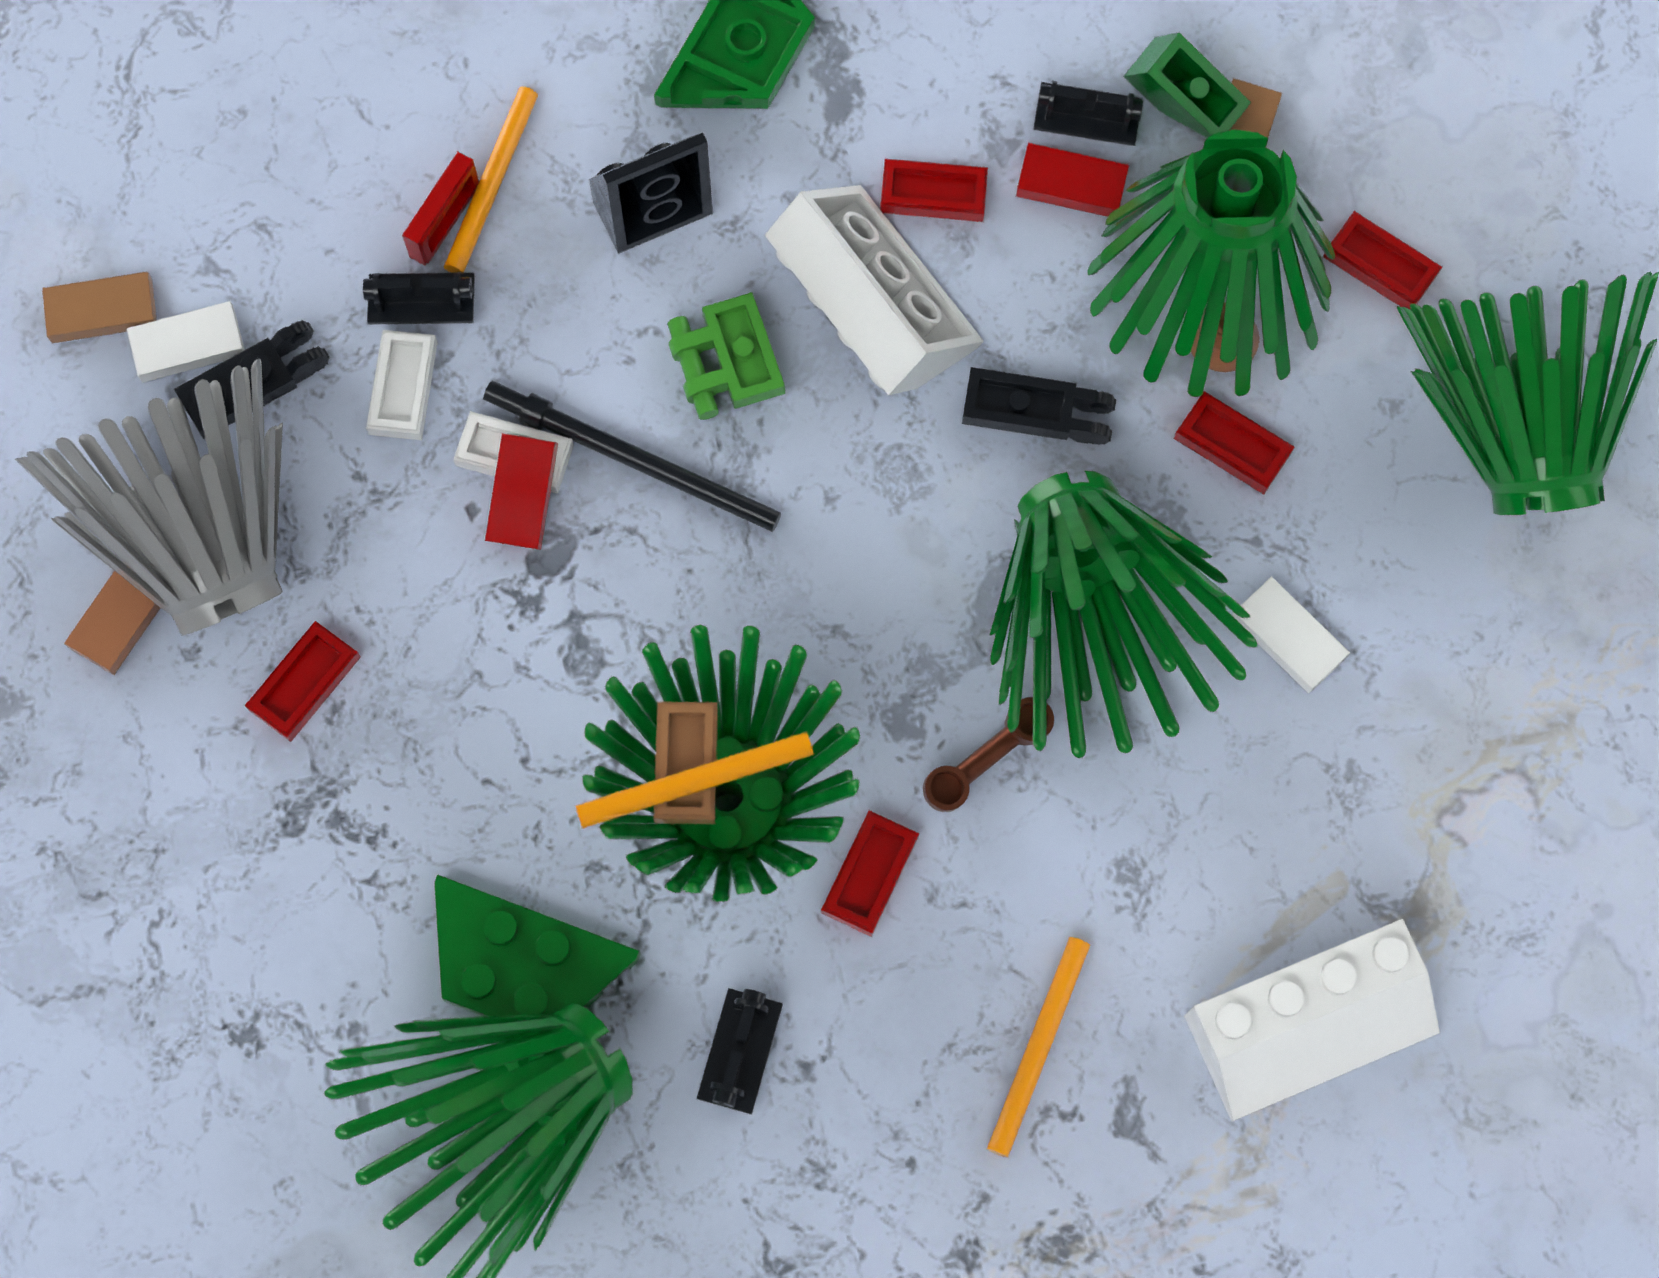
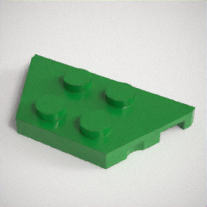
[654,0,815,109]
[434,875,641,1017]

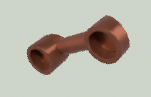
[923,697,1054,812]

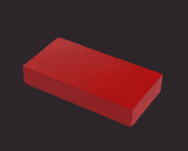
[1016,143,1129,217]
[402,151,479,266]
[880,159,988,222]
[1323,211,1442,309]
[1173,391,1295,495]
[485,433,558,550]
[245,621,361,742]
[821,810,919,937]

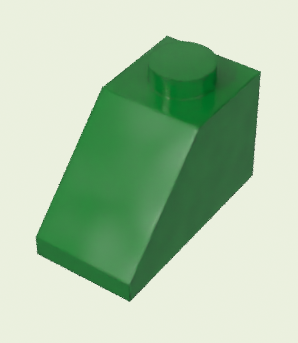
[1123,32,1251,138]

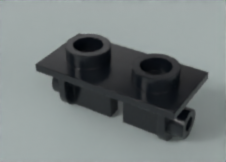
[1033,81,1144,146]
[363,272,475,325]
[696,988,783,1115]

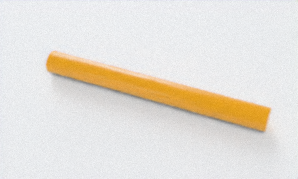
[444,86,538,273]
[575,732,814,829]
[987,937,1090,1158]

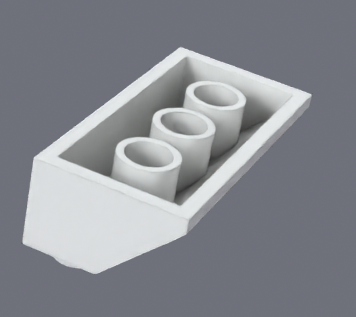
[765,185,984,395]
[1184,919,1440,1122]

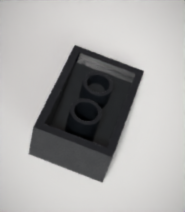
[589,133,713,254]

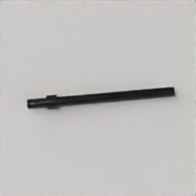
[483,381,781,532]

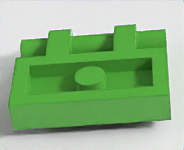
[667,292,785,420]

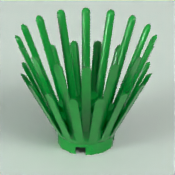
[1087,129,1335,397]
[1397,272,1659,515]
[989,471,1257,758]
[582,625,860,902]
[324,1003,633,1278]

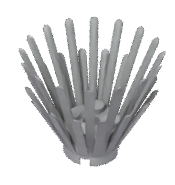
[15,359,283,636]

